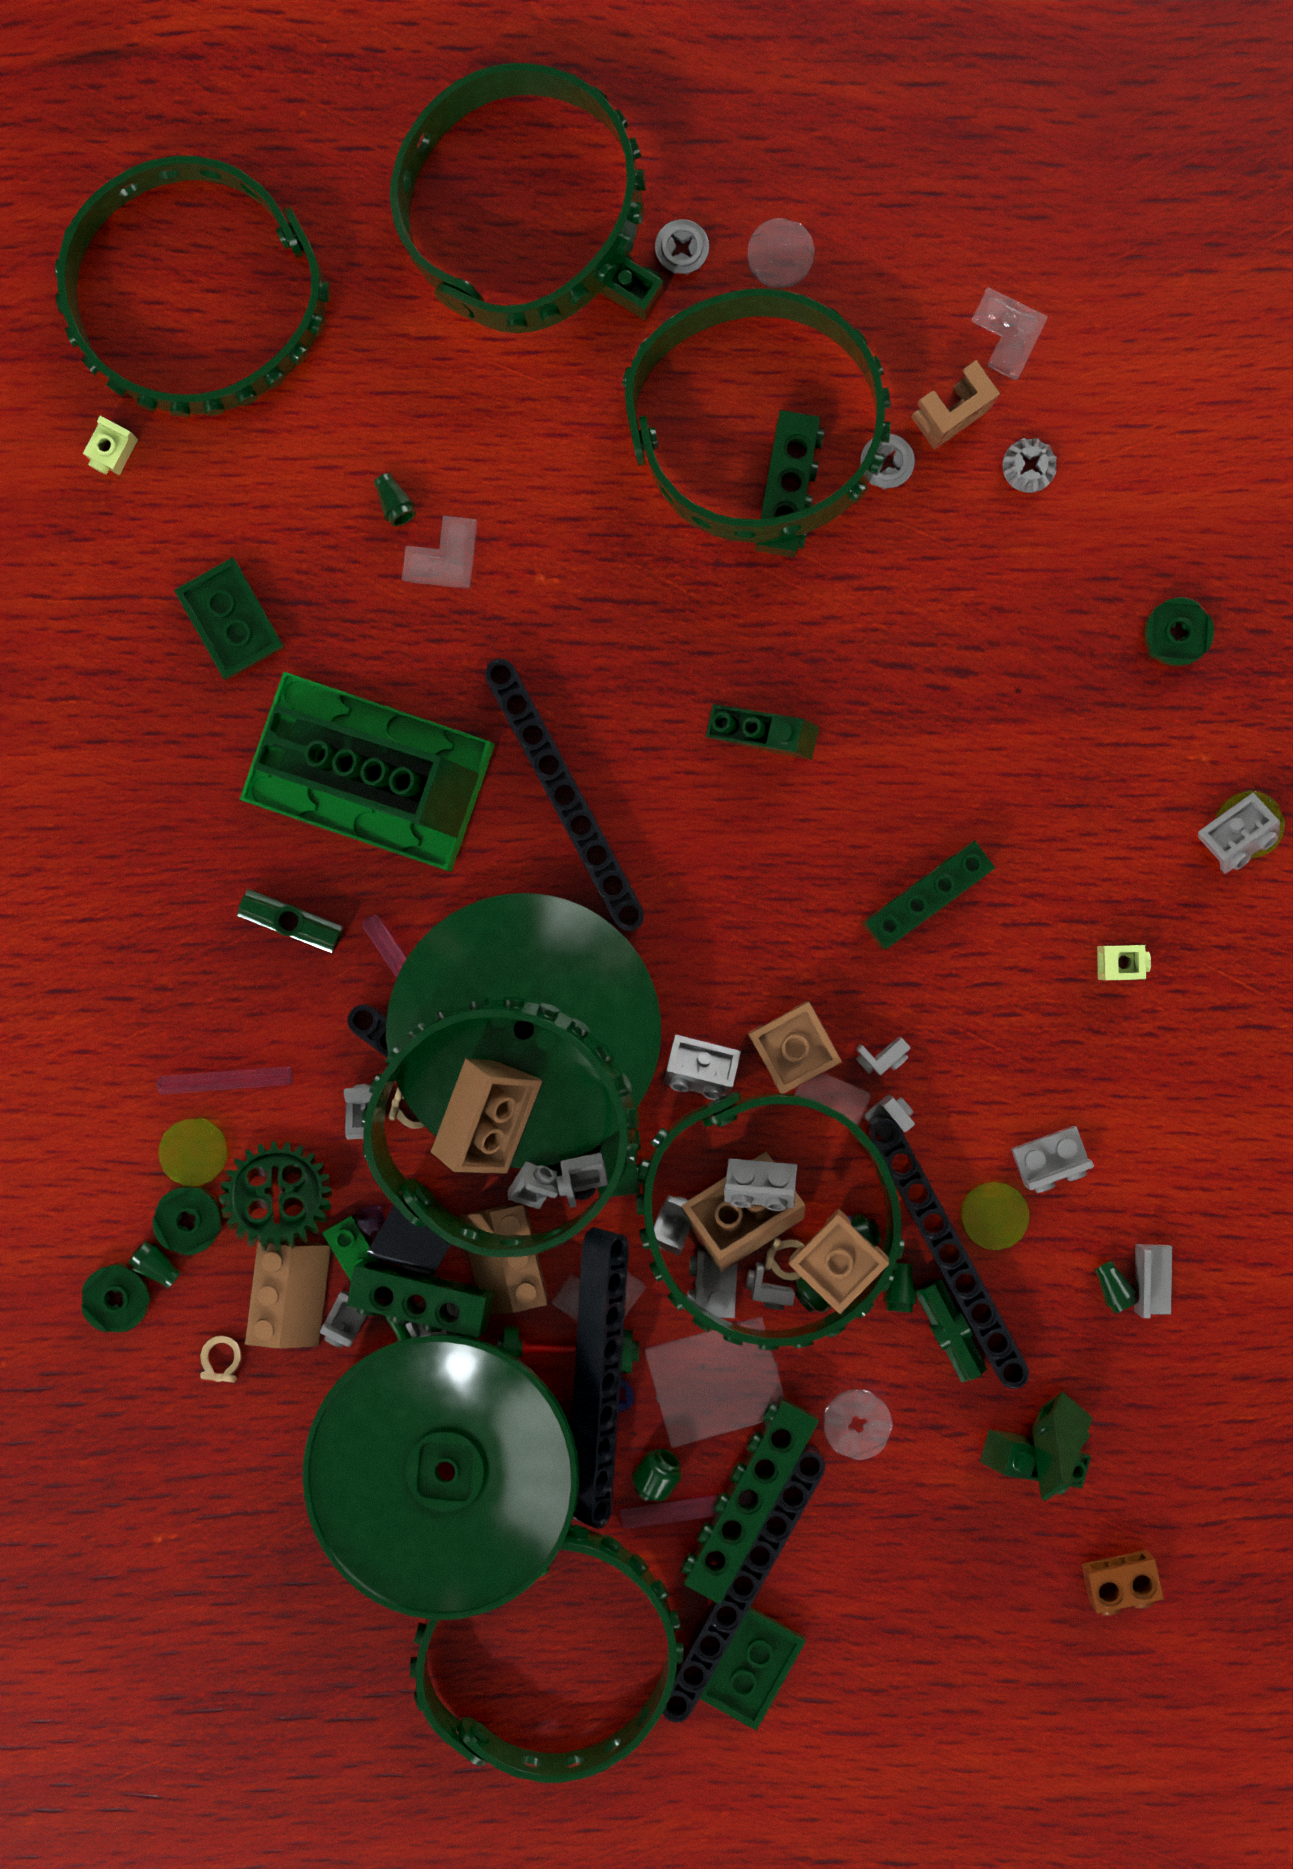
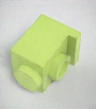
[83,416,138,475]
[1097,945,1151,980]

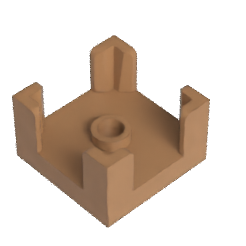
[911,360,1000,449]
[747,1001,842,1094]
[789,1208,889,1314]

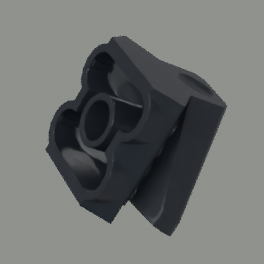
[367,1205,451,1276]

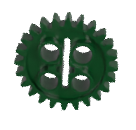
[219,1141,333,1252]

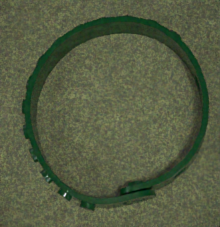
[390,63,646,333]
[55,156,331,417]
[622,288,891,543]
[361,996,639,1257]
[636,1091,904,1350]
[410,1525,683,1783]

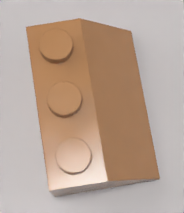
[431,1058,542,1173]
[681,1151,805,1273]
[459,1202,549,1314]
[245,1240,331,1349]

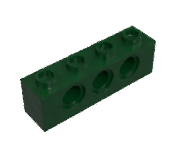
[754,410,825,558]
[861,841,995,950]
[347,1259,495,1339]

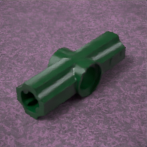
[237,889,344,954]
[915,1277,987,1383]

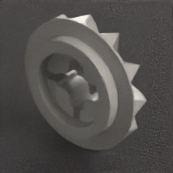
[655,219,709,275]
[860,434,915,490]
[1002,438,1057,493]

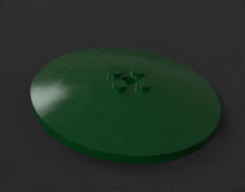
[386,893,661,1168]
[302,1334,579,1620]

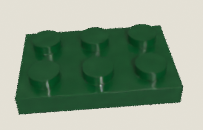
[174,557,285,681]
[699,1607,806,1731]

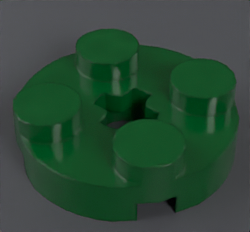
[1143,597,1214,667]
[152,1186,223,1255]
[81,1263,153,1333]

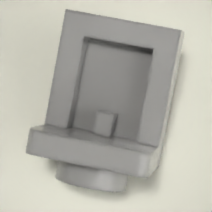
[855,1037,911,1075]
[344,1084,372,1139]
[864,1094,915,1140]
[556,1153,608,1208]
[507,1161,559,1209]
[654,1195,691,1256]
[746,1262,795,1310]
[319,1290,367,1348]

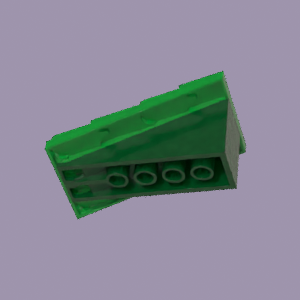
[239,671,495,872]

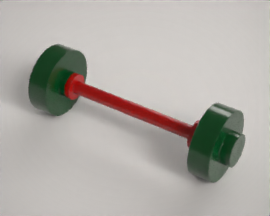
[497,1326,639,1374]

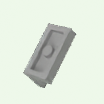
[1134,1244,1172,1318]

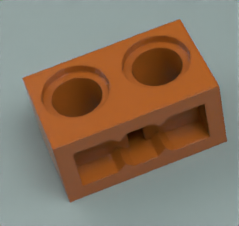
[1081,1550,1164,1616]

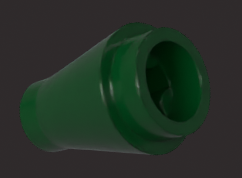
[373,473,416,527]
[128,1240,181,1288]
[1094,1260,1138,1314]
[883,1263,917,1313]

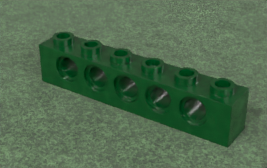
[680,1395,819,1604]

